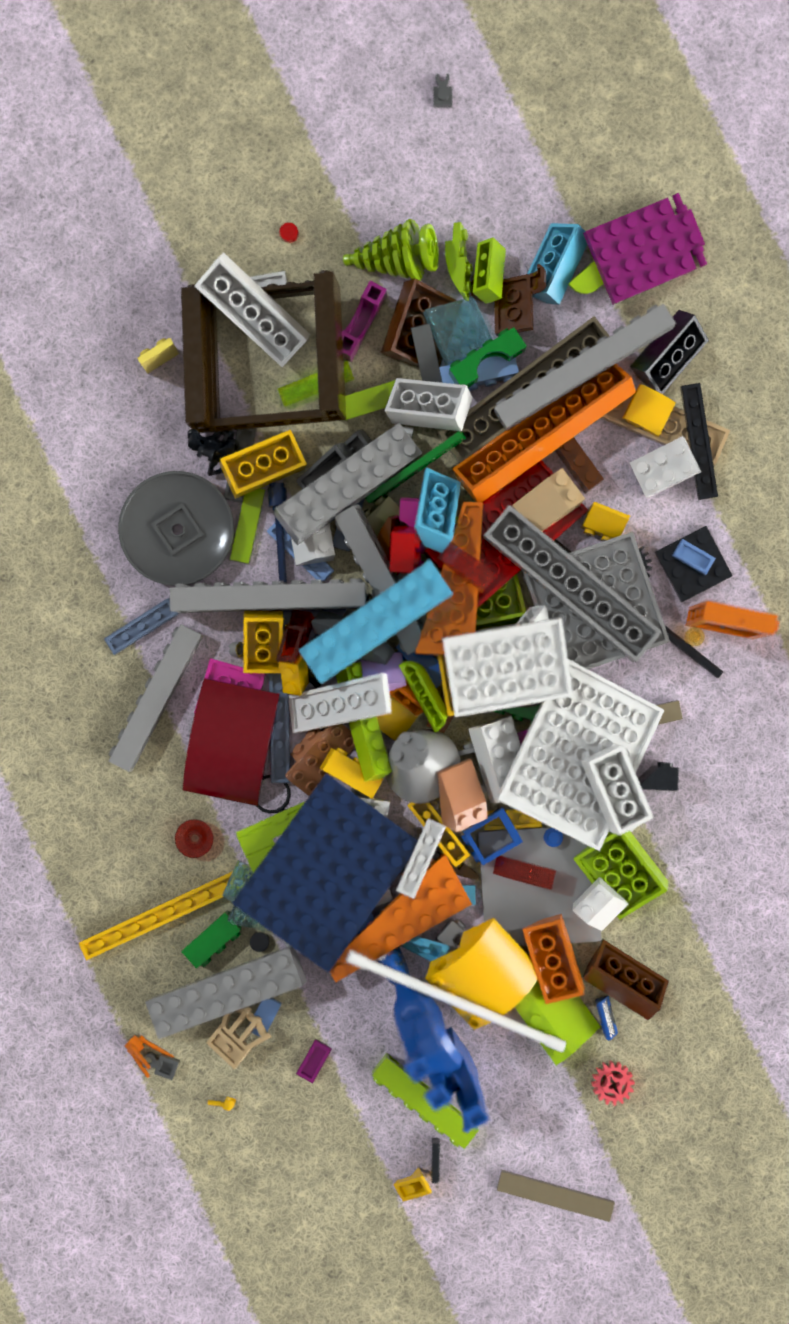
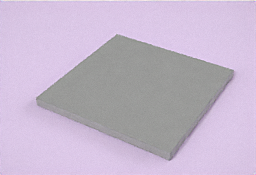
[478,827,602,946]

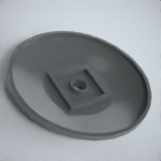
[118,471,234,586]

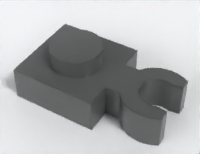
[433,74,452,108]
[142,1052,180,1080]

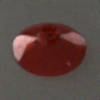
[175,819,214,858]

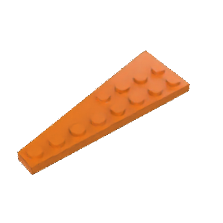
[416,502,483,656]
[330,854,472,983]

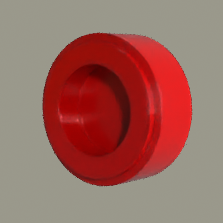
[279,222,299,243]

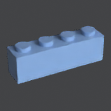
[439,356,519,391]

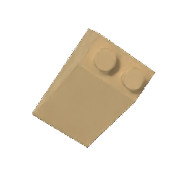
[512,468,585,531]

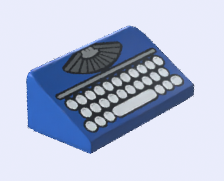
[595,996,618,1041]

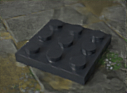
[655,526,733,603]

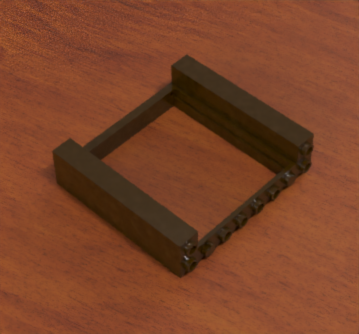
[181,270,346,433]

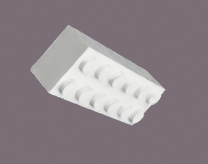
[195,253,311,367]

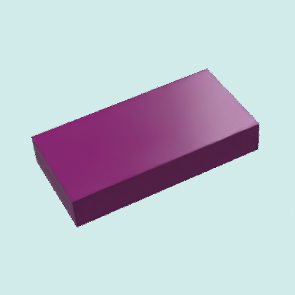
[296,1039,332,1084]

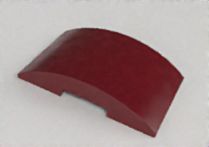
[183,678,280,806]

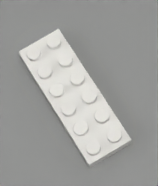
[288,673,392,733]

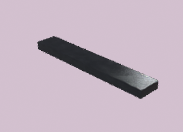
[680,383,718,500]

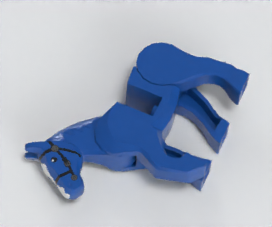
[377,947,490,1133]

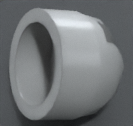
[228,642,243,657]

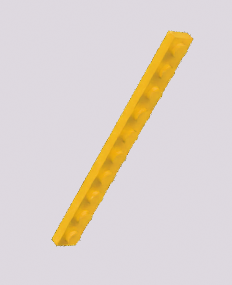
[78,864,253,961]

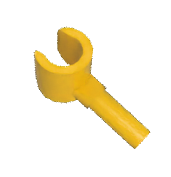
[208,1096,236,1111]

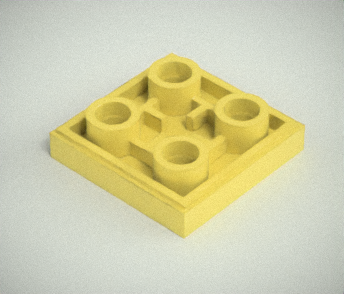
[137,338,180,374]

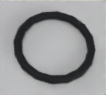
[256,775,291,814]

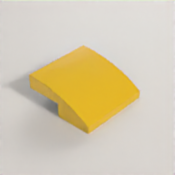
[622,384,676,437]
[377,695,419,741]

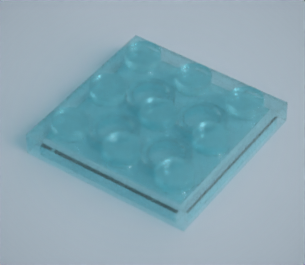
[423,297,492,365]

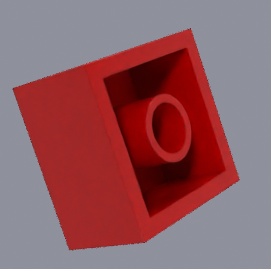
[390,526,421,573]

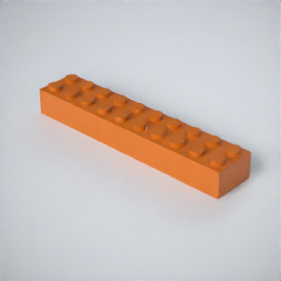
[452,363,636,502]

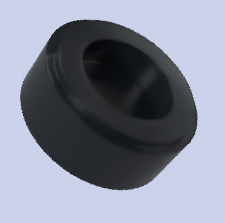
[250,932,270,952]

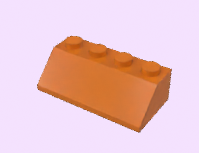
[522,914,585,1004]

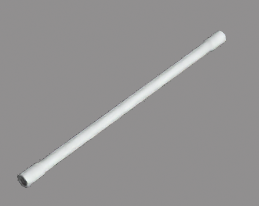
[346,950,566,1052]

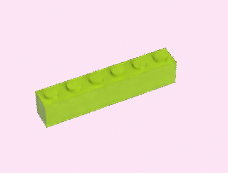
[336,662,392,782]
[372,1053,479,1149]

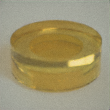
[684,627,705,646]

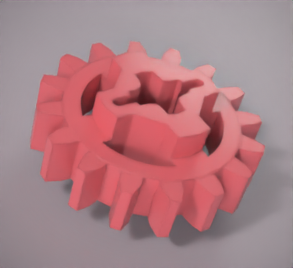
[591,1061,635,1106]

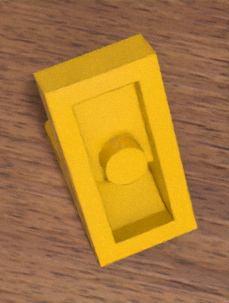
[393,1168,432,1202]

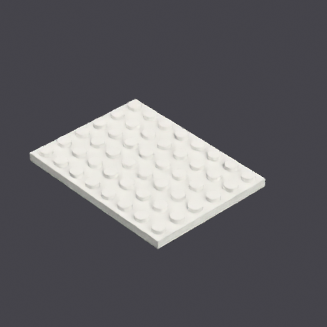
[496,659,664,851]

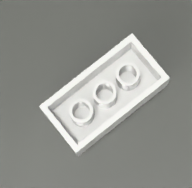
[385,378,473,431]
[468,716,521,803]
[581,745,653,835]

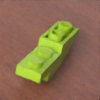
[445,222,473,301]

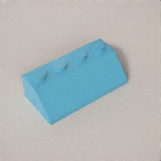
[527,223,588,305]
[415,467,461,553]

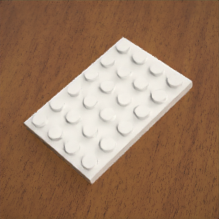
[442,618,573,717]

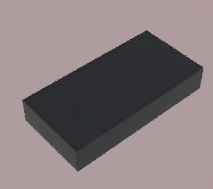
[431,1138,440,1184]

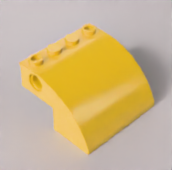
[425,918,538,1030]

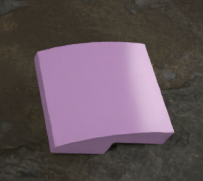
[361,653,407,691]

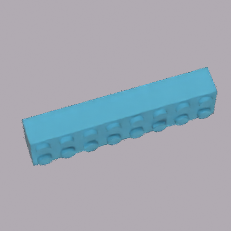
[299,560,454,683]

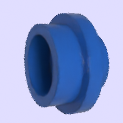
[544,828,563,847]

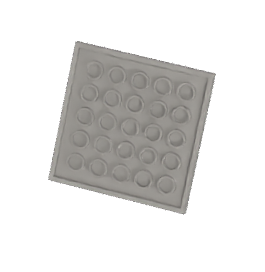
[522,532,670,669]

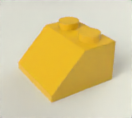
[581,501,630,541]

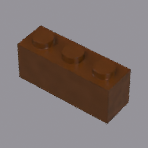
[555,437,604,494]

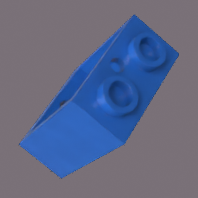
[461,807,523,865]

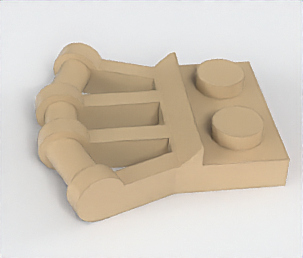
[206,1007,271,1069]

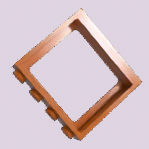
[685,600,779,640]

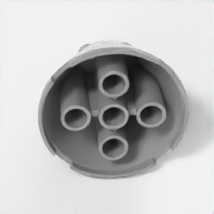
[386,729,461,804]

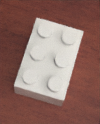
[630,436,701,498]

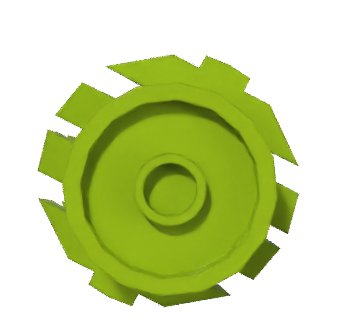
[343,219,439,281]

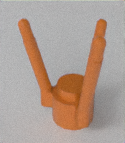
[124,1035,174,1078]

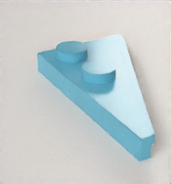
[400,936,450,962]

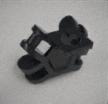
[187,429,239,476]

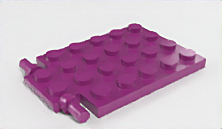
[583,193,707,305]

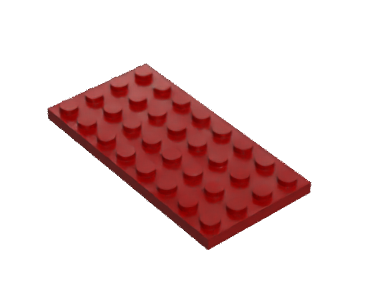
[424,460,588,608]

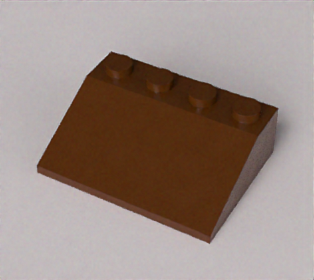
[380,278,461,368]

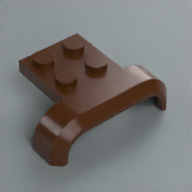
[471,264,546,337]

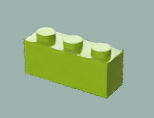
[473,237,506,304]

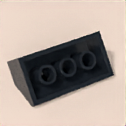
[630,310,709,394]

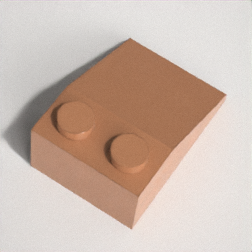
[438,759,487,832]

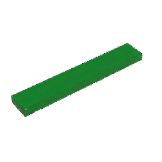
[365,431,466,503]

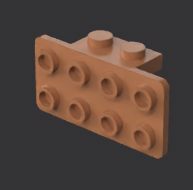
[285,724,355,796]

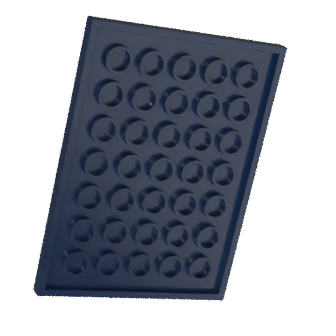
[232,774,418,973]

